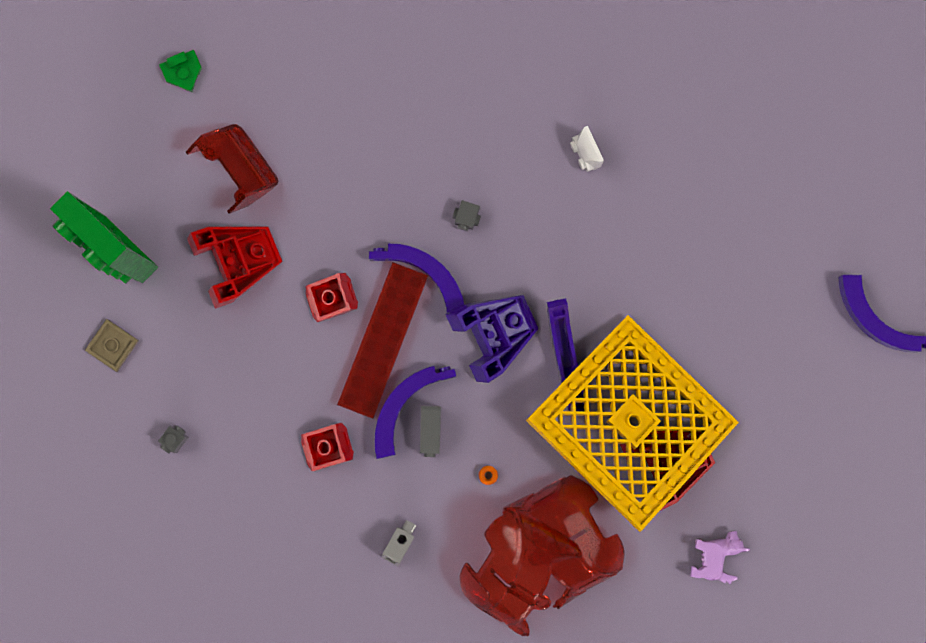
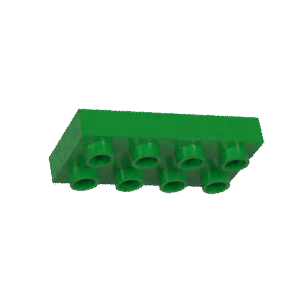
[50,191,158,284]

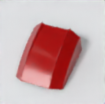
[306,273,358,322]
[301,423,354,472]

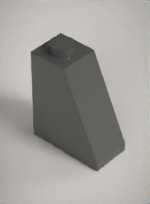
[420,406,441,457]

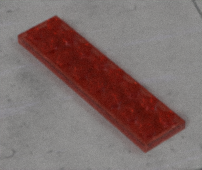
[337,262,428,419]

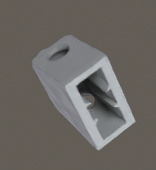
[381,520,416,566]

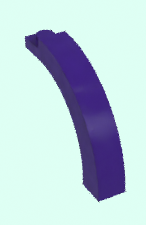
[369,243,464,320]
[838,275,926,353]
[547,298,584,412]
[374,366,457,459]

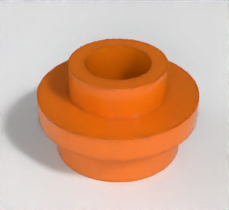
[479,466,498,485]

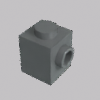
[452,200,481,231]
[158,425,189,454]

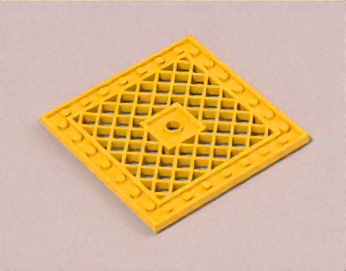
[526,315,739,532]

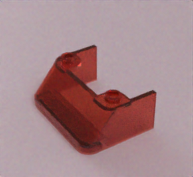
[186,124,278,214]

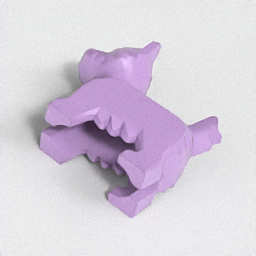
[690,531,750,584]

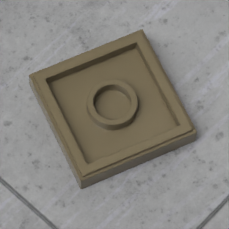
[85,319,139,372]

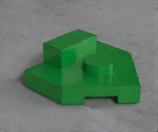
[159,50,202,92]

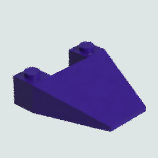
[445,295,539,383]

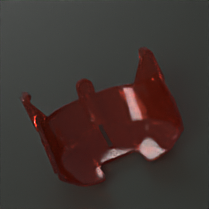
[502,475,625,609]
[459,510,582,637]

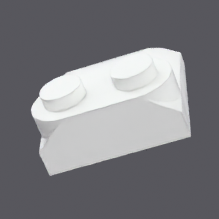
[570,126,604,172]

